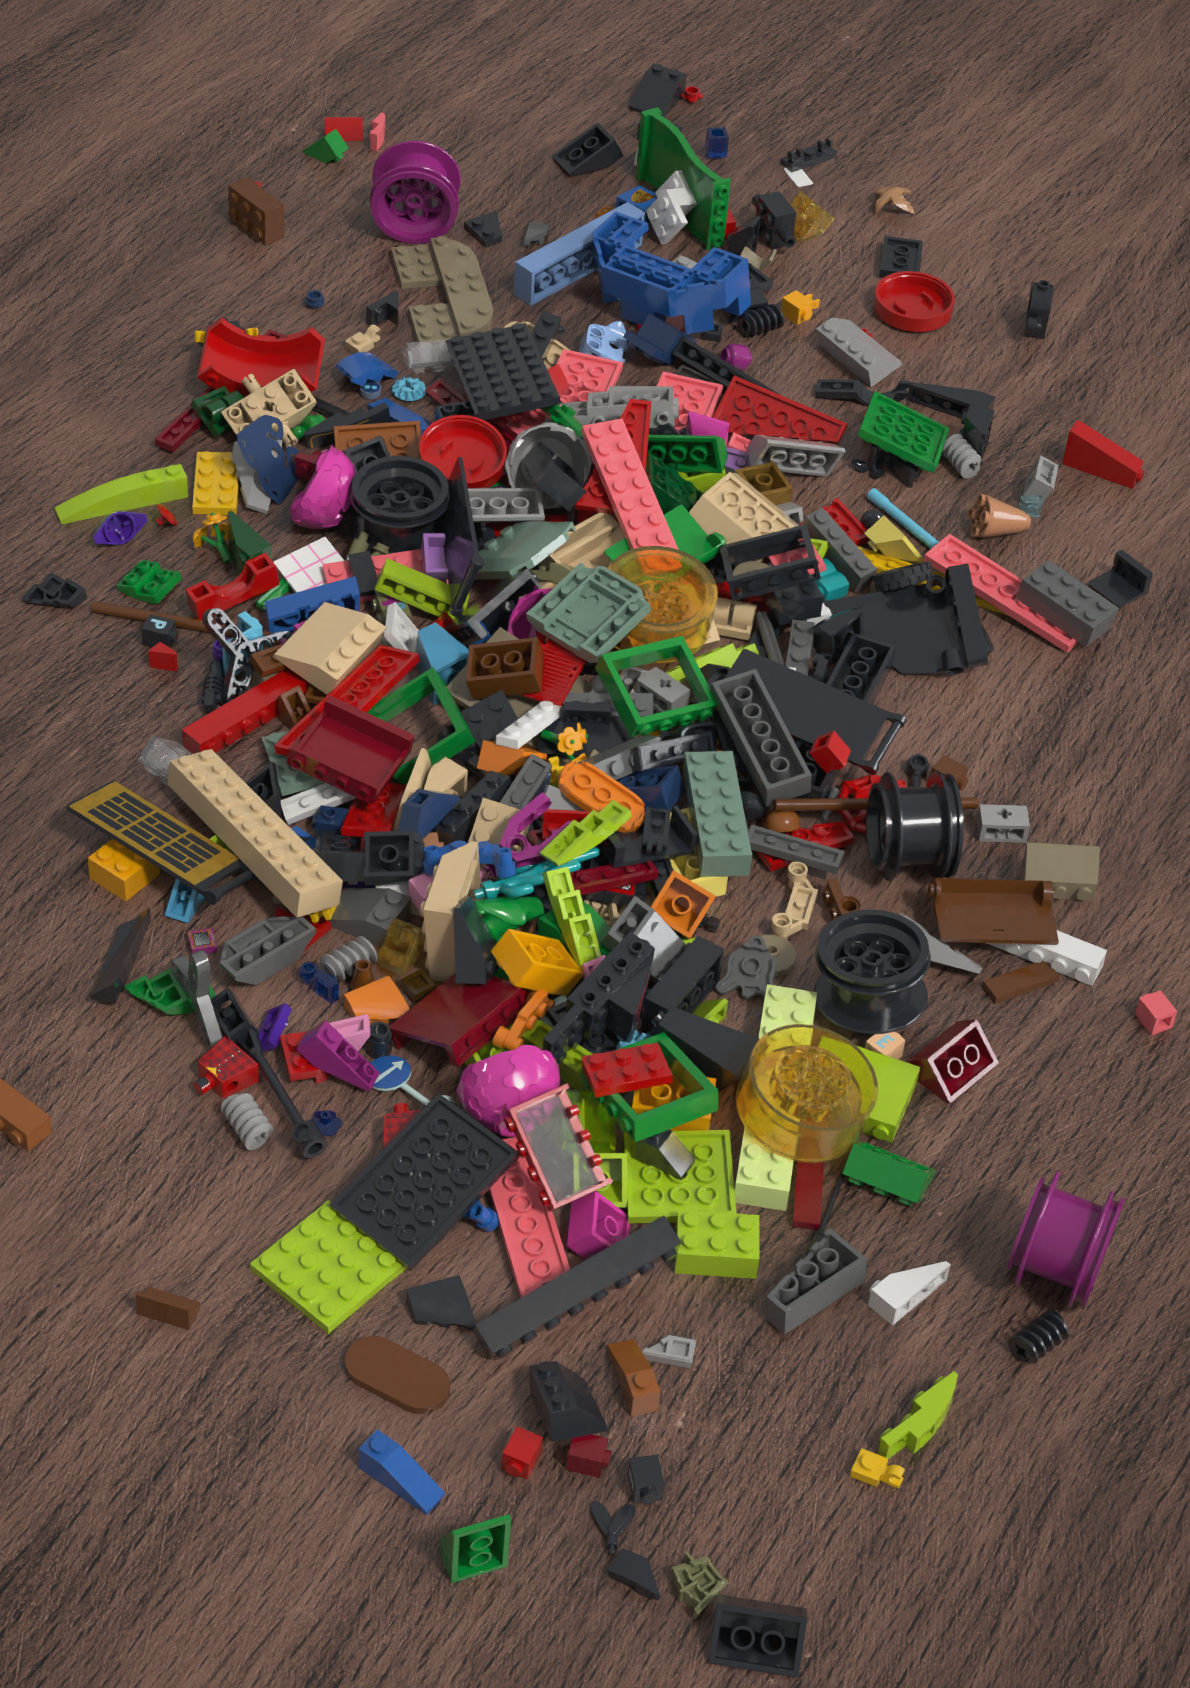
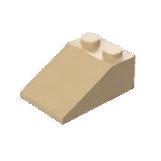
[424,757,468,799]

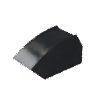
[812,607,863,665]
[364,831,425,885]

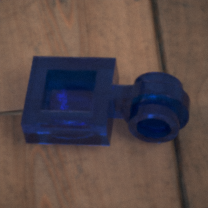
[299,962,339,1004]

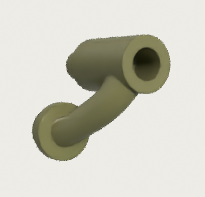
[345,531,389,561]

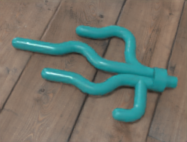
[472,847,599,900]

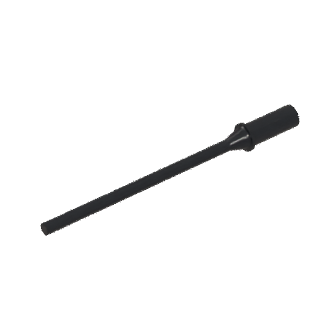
[806,1158,848,1256]

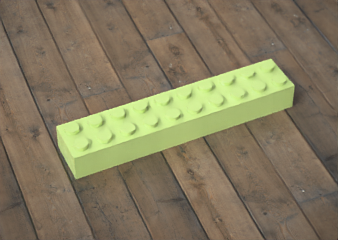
[735,984,817,1211]

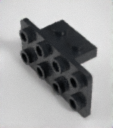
[538,701,634,758]

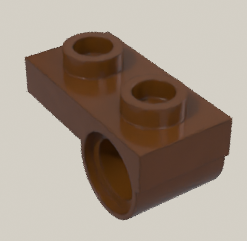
[822,878,861,921]

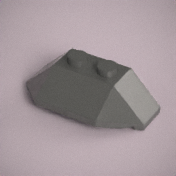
[220,915,316,985]

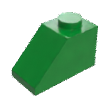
[303,129,349,163]

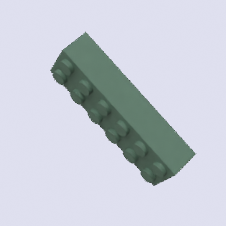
[682,751,752,877]

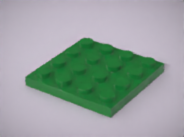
[857,391,950,473]

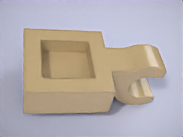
[345,325,380,353]

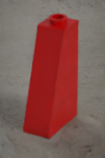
[1062,420,1145,489]

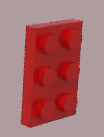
[581,1043,673,1098]

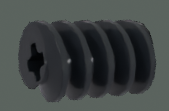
[738,304,784,338]
[1008,1308,1070,1364]

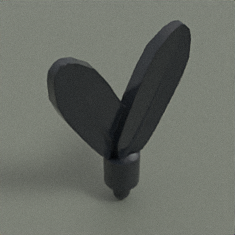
[591,1501,635,1555]

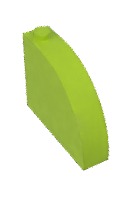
[814,1035,921,1143]

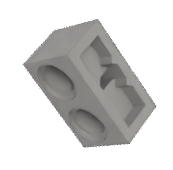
[1022,455,1059,506]

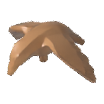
[874,186,914,214]

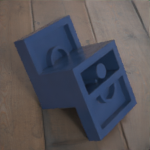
[623,314,697,366]

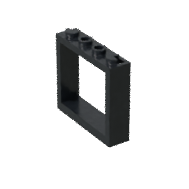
[720,524,821,601]

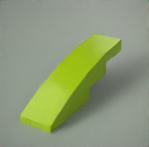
[540,800,632,866]
[542,866,601,968]

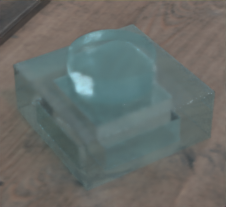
[1018,495,1043,517]

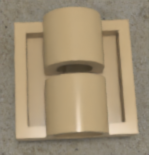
[709,597,757,640]

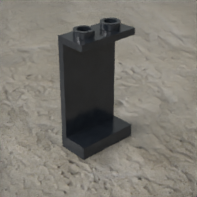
[598,805,698,868]

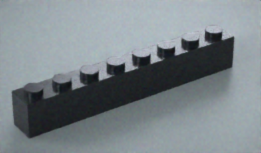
[473,1215,682,1360]

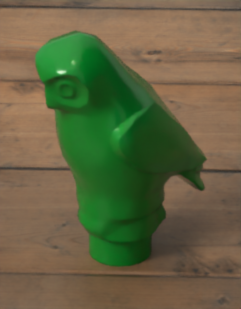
[474,897,545,940]

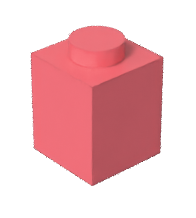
[1135,990,1177,1035]

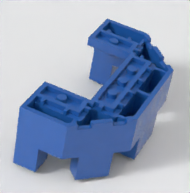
[592,211,751,334]

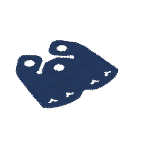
[237,415,300,505]

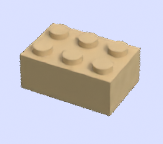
[468,798,530,880]

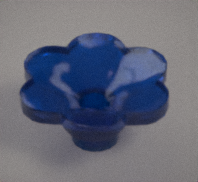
[310,1110,342,1137]

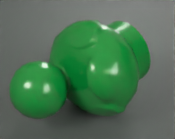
[291,414,325,440]

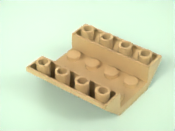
[689,472,799,567]

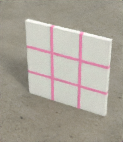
[274,537,344,593]

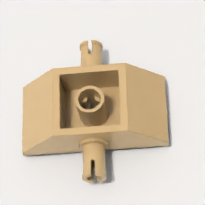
[221,369,317,447]

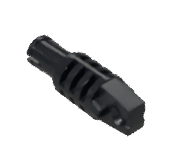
[201,660,225,714]

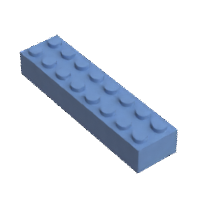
[514,202,645,306]

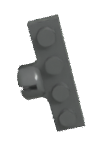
[562,675,653,717]

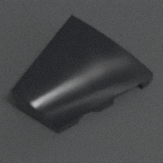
[22,572,88,607]
[406,1275,476,1331]

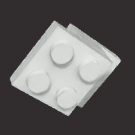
[646,170,697,245]

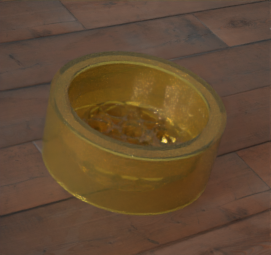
[608,546,718,663]
[736,1024,878,1163]

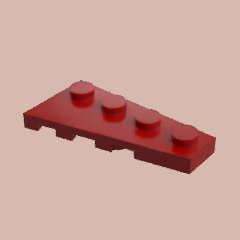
[755,821,855,872]

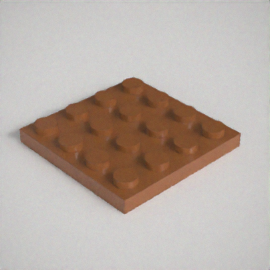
[334,421,421,458]

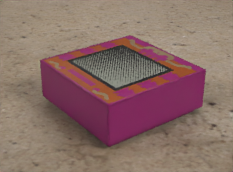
[187,928,217,954]

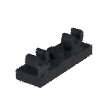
[780,138,837,172]

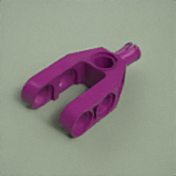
[484,793,572,878]

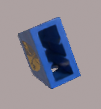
[616,186,657,224]

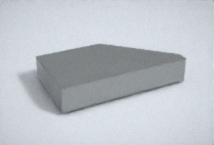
[641,1335,696,1368]

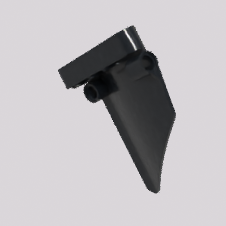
[824,563,988,675]

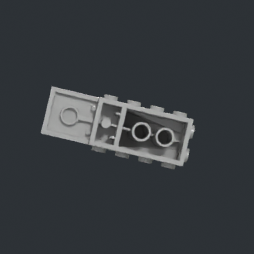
[545,387,679,431]

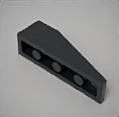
[907,382,995,419]

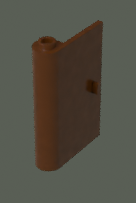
[928,878,1059,945]

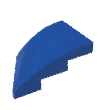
[336,352,399,386]

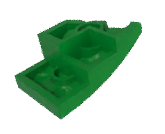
[125,968,216,1015]

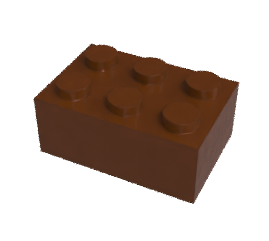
[228,177,284,246]
[465,637,544,699]

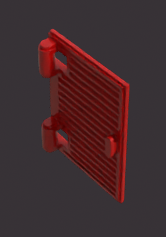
[517,630,586,706]

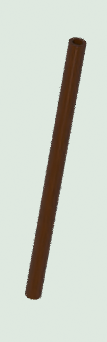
[92,601,280,645]
[773,797,978,811]

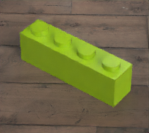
[375,558,470,620]

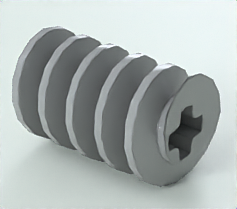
[942,434,981,478]
[320,936,377,986]
[221,1093,273,1151]

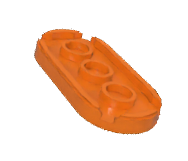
[558,762,646,833]

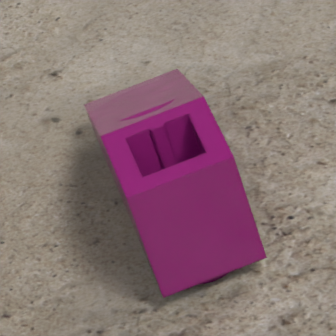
[296,1020,380,1091]

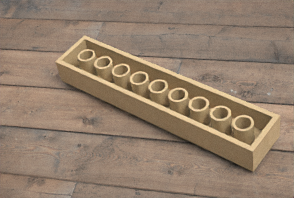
[168,749,343,918]

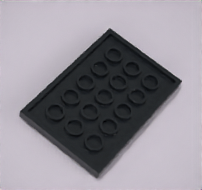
[329,1093,520,1271]

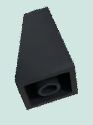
[648,1007,766,1093]

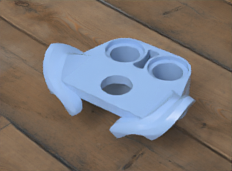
[579,321,628,364]

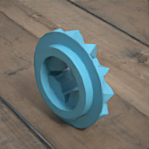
[392,376,426,401]

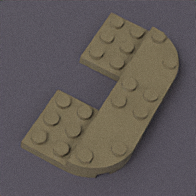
[391,236,493,350]

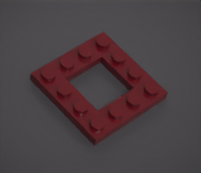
[528,829,658,895]

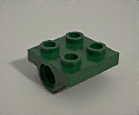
[190,386,243,438]

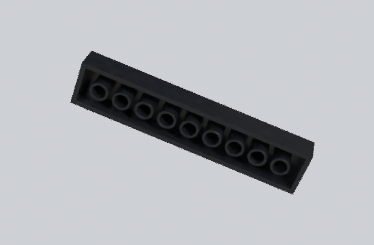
[791,633,896,812]

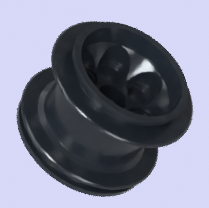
[350,456,450,555]
[866,771,963,882]
[814,910,931,1036]

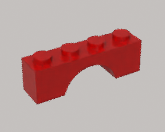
[185,553,280,620]

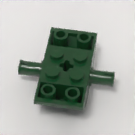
[646,453,705,515]

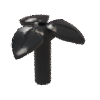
[851,443,885,478]

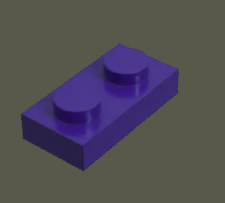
[258,1003,292,1052]

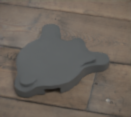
[715,935,777,1000]

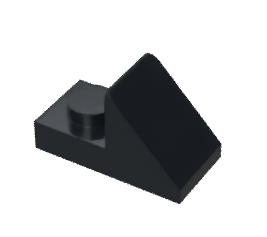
[366,291,399,326]

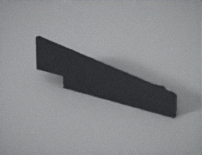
[90,908,151,1004]

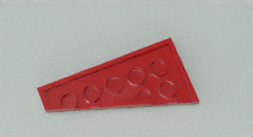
[575,399,652,515]

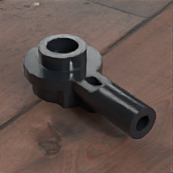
[906,754,929,787]

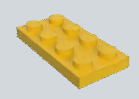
[192,451,239,515]

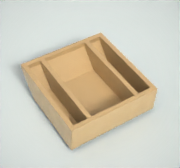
[537,513,625,577]
[420,841,482,982]

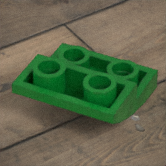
[116,560,182,604]

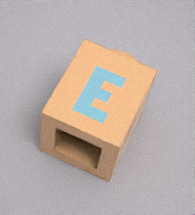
[865,1032,905,1059]

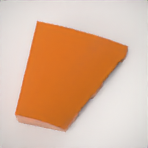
[344,975,410,1023]

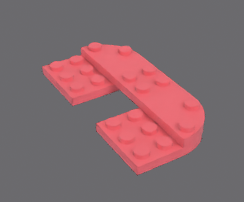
[556,349,723,431]

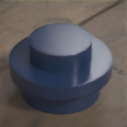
[304,290,325,308]

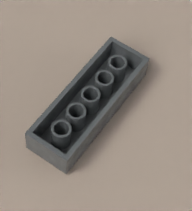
[712,669,812,807]

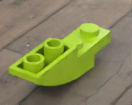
[877,1371,958,1459]

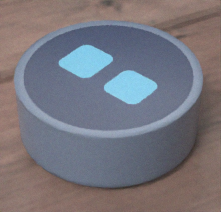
[360,381,381,400]

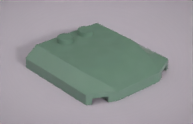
[475,521,576,579]
[526,563,651,663]

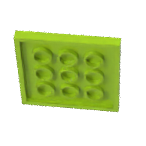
[623,1130,737,1224]
[250,1200,406,1334]

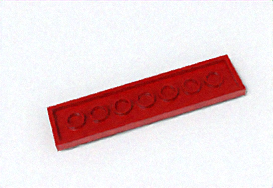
[274,645,420,757]

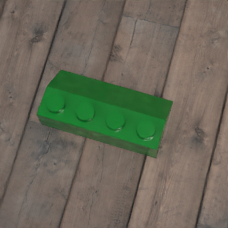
[645,435,728,473]

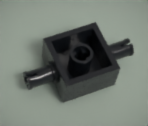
[751,191,796,250]

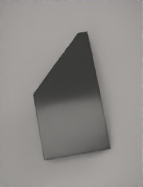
[524,222,550,245]

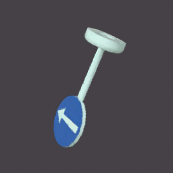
[370,1055,457,1106]

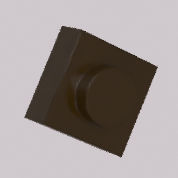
[400,969,436,1002]

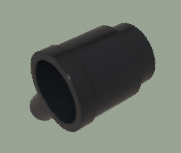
[366,1022,392,1059]

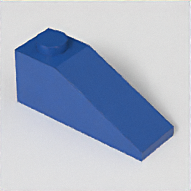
[358,1429,445,1515]

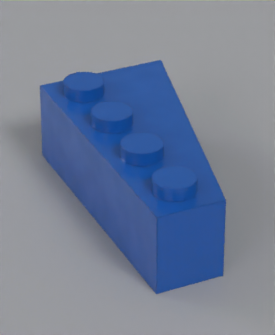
[265,576,360,634]

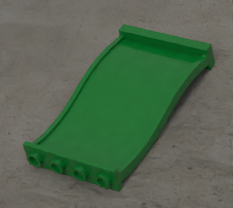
[635,107,731,251]

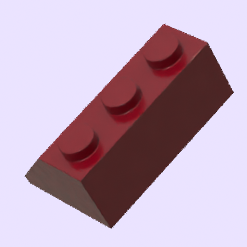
[908,1019,999,1104]

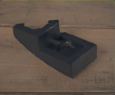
[607,1548,661,1600]

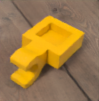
[850,1448,905,1488]

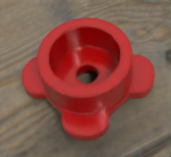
[681,86,703,103]

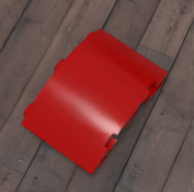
[197,317,325,398]

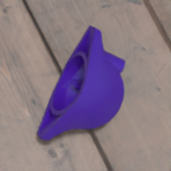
[93,511,148,545]

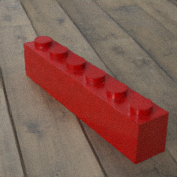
[182,668,309,754]

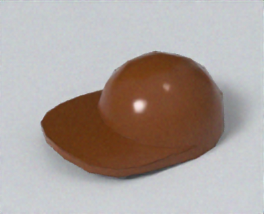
[760,810,801,832]

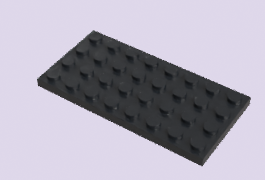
[445,323,561,420]

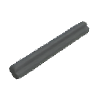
[756,611,785,666]

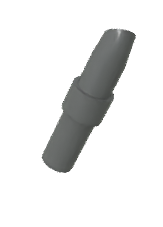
[820,787,840,824]

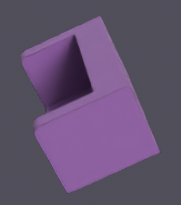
[421,533,448,583]

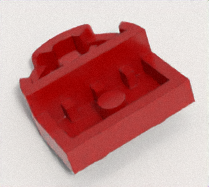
[280,1031,329,1084]

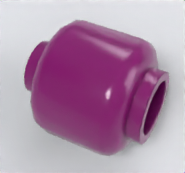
[720,344,752,371]

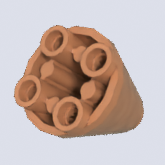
[967,494,1031,538]

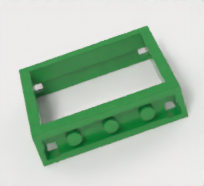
[595,636,718,737]
[367,667,476,785]
[580,1032,718,1142]

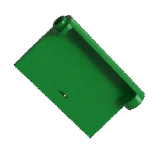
[603,504,726,595]

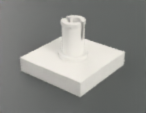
[377,602,419,653]

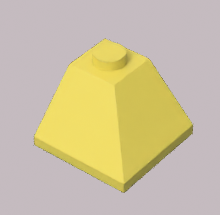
[865,516,924,563]

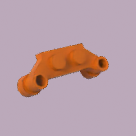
[492,989,555,1051]

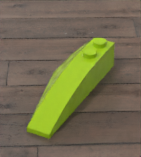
[55,464,188,524]

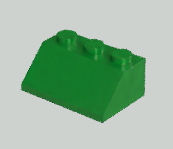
[842,1141,936,1206]

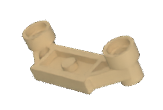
[771,862,818,939]

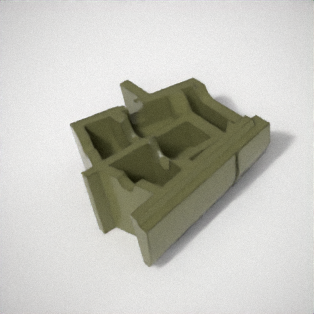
[672,1551,729,1619]

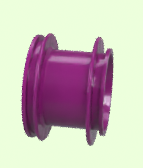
[370,141,461,244]
[1007,1170,1126,1310]

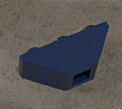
[398,789,460,840]

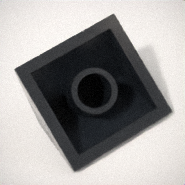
[246,762,281,818]

